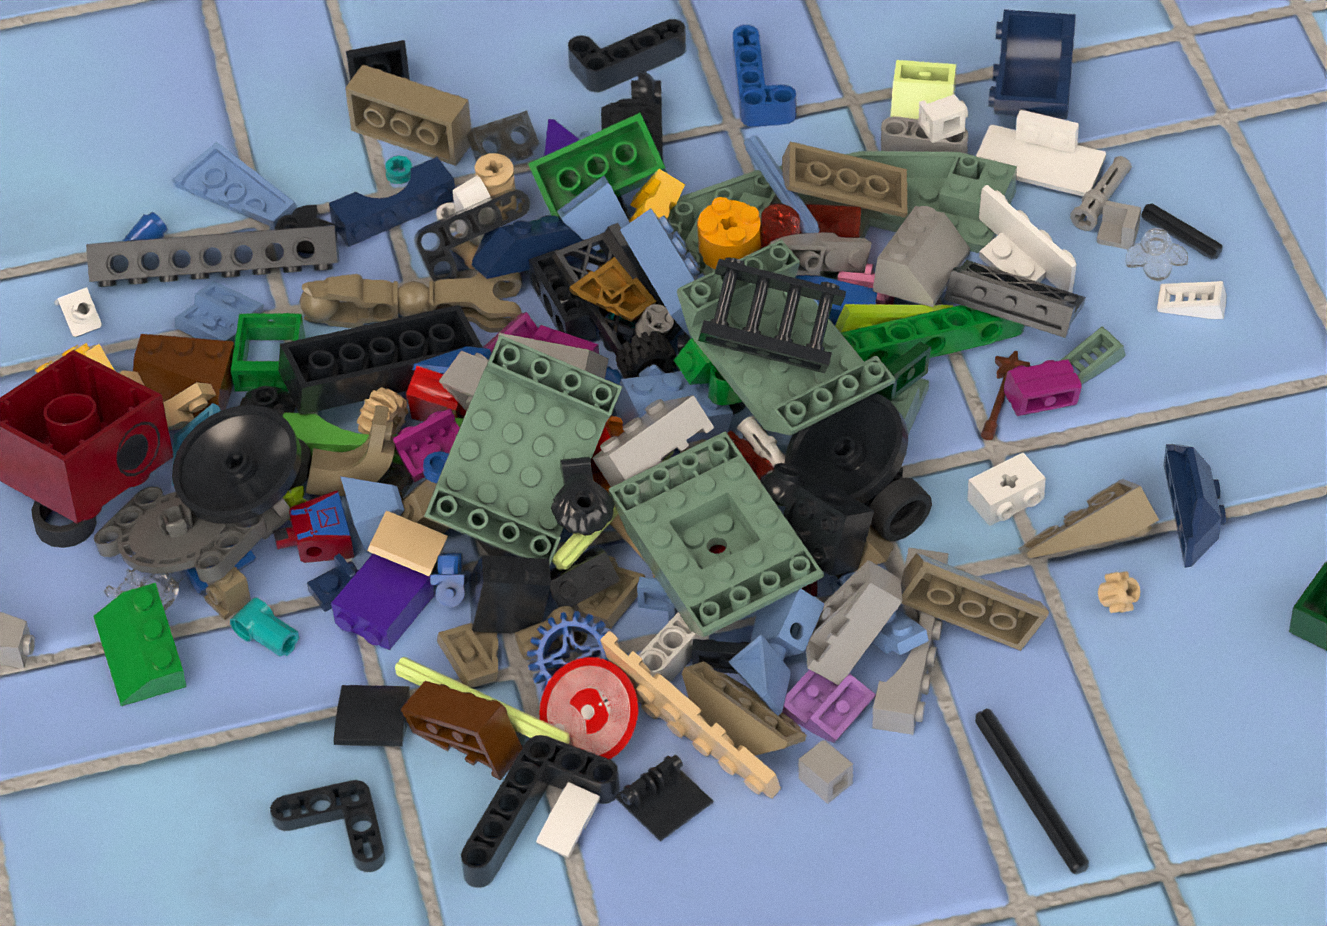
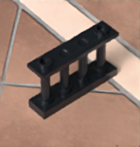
[698,257,847,373]

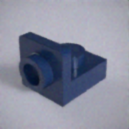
[307,553,358,612]

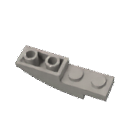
[770,233,872,275]

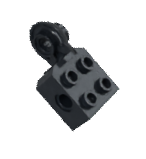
[601,69,663,162]
[759,463,874,576]

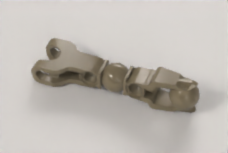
[299,272,522,333]

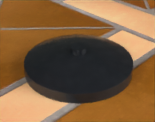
[785,393,908,504]
[172,405,301,524]

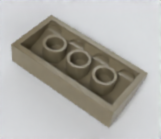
[782,141,908,218]

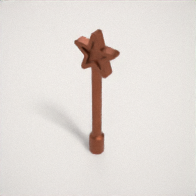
[981,351,1030,440]

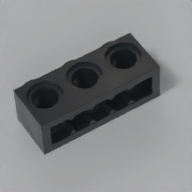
[529,249,596,341]

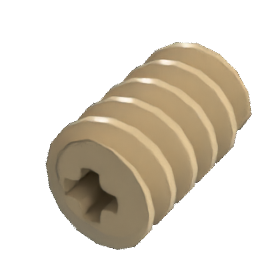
[475,153,517,218]

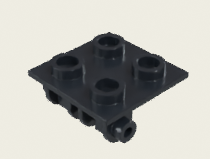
[615,755,713,842]

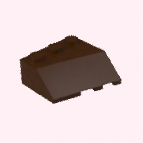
[133,333,234,418]

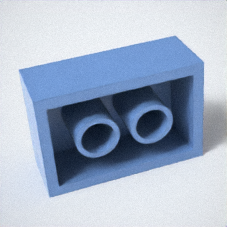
[614,372,733,443]

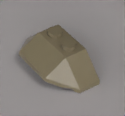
[682,661,807,756]

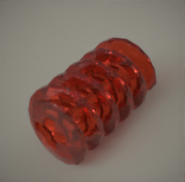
[761,204,800,249]

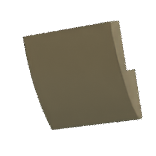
[551,556,645,629]

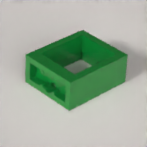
[231,313,305,391]

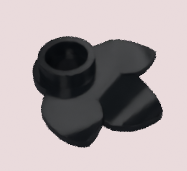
[275,205,335,254]

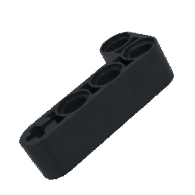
[568,19,686,92]
[414,188,530,282]

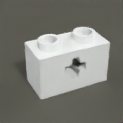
[968,453,1046,526]

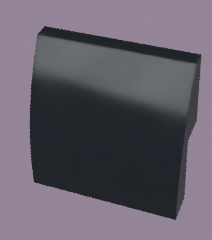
[334,685,410,747]

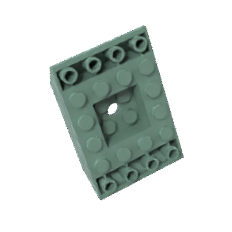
[608,431,824,637]

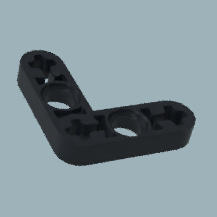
[270,780,385,872]

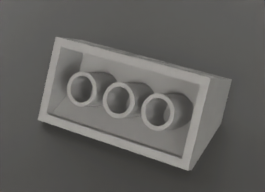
[873,206,970,307]

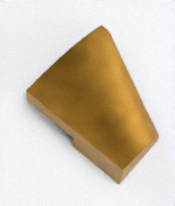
[569,257,656,322]

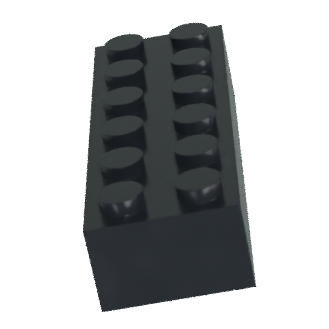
[278,305,483,415]

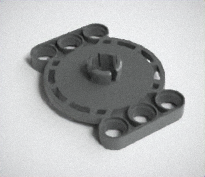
[94,487,267,583]

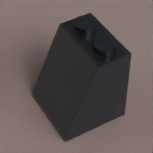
[469,555,551,634]

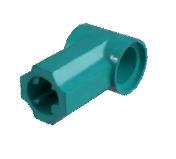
[229,597,299,657]

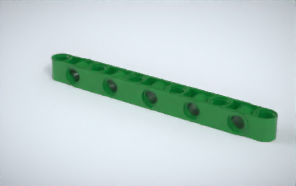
[708,305,1025,406]

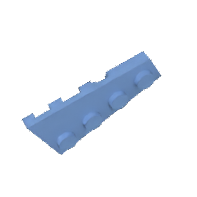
[172,142,297,228]

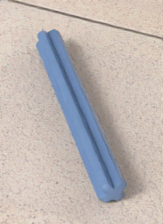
[744,135,820,234]

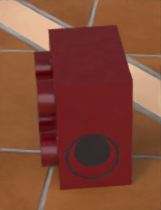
[0,350,174,524]

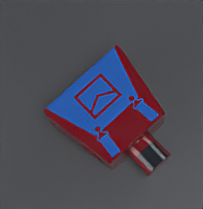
[273,490,354,563]

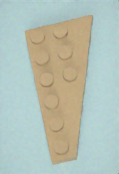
[600,630,781,799]

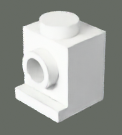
[919,94,968,143]

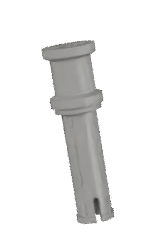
[1070,156,1132,231]

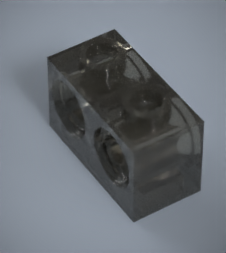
[466,110,539,162]

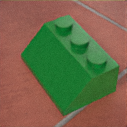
[93,582,187,706]

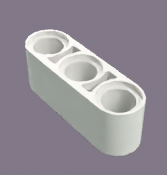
[639,612,709,682]

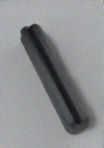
[1141,204,1223,259]

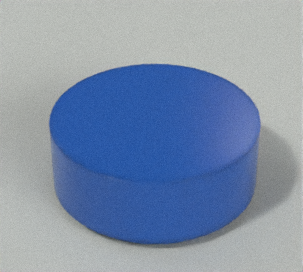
[423,452,449,483]

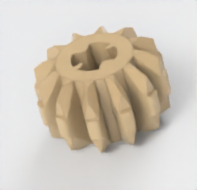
[357,387,408,435]

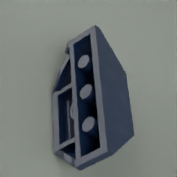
[472,215,596,279]
[1163,444,1226,568]

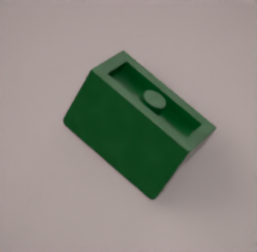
[876,342,931,401]

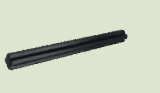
[975,708,1089,874]

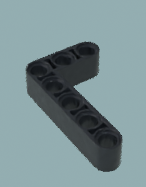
[461,735,620,888]

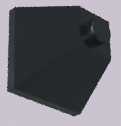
[346,40,410,81]

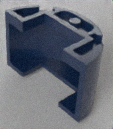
[988,9,1076,119]

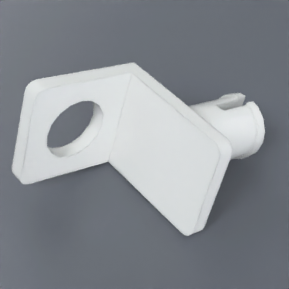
[54,287,102,337]

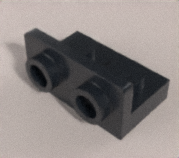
[549,546,619,608]

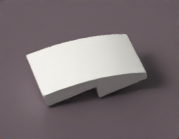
[536,782,600,858]

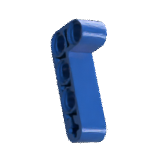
[732,24,797,127]

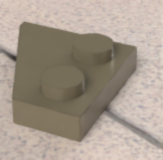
[437,623,498,688]

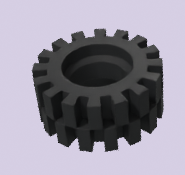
[615,331,677,379]

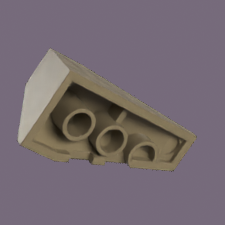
[1018,479,1159,559]

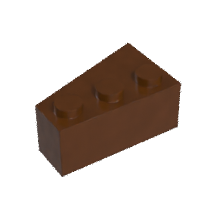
[401,681,522,781]

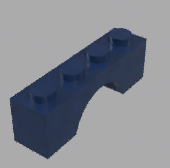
[329,157,455,247]

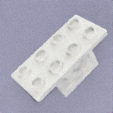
[976,110,1106,196]
[979,185,1077,293]

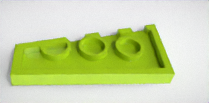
[835,304,953,333]

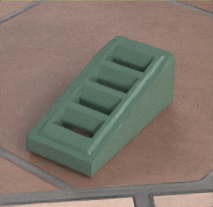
[1061,326,1125,385]

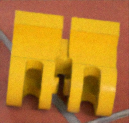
[629,169,685,222]

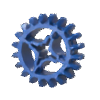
[527,611,612,692]

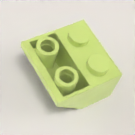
[890,60,956,119]

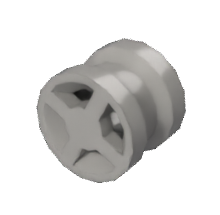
[635,304,674,338]

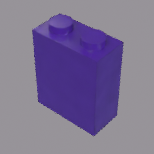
[331,553,435,650]

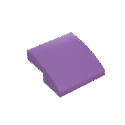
[782,669,876,743]

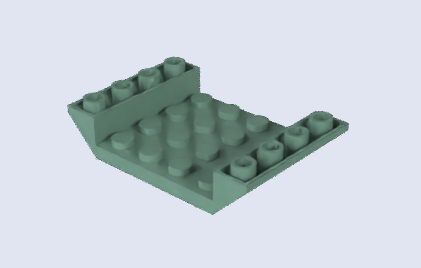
[677,239,896,435]
[424,335,622,564]

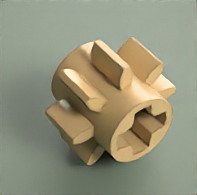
[1098,571,1140,613]

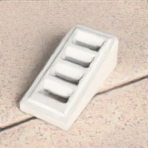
[1157,281,1227,319]

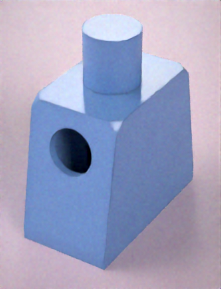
[557,176,630,251]
[750,589,825,661]

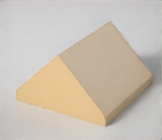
[367,510,448,576]

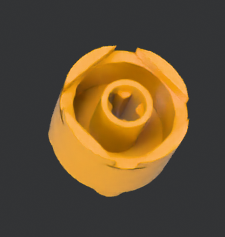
[697,197,761,269]

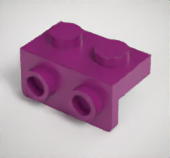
[393,408,460,482]

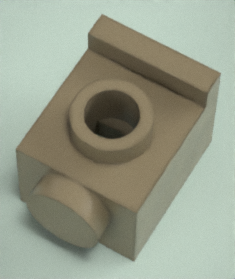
[204,566,251,620]

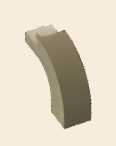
[306,405,396,496]

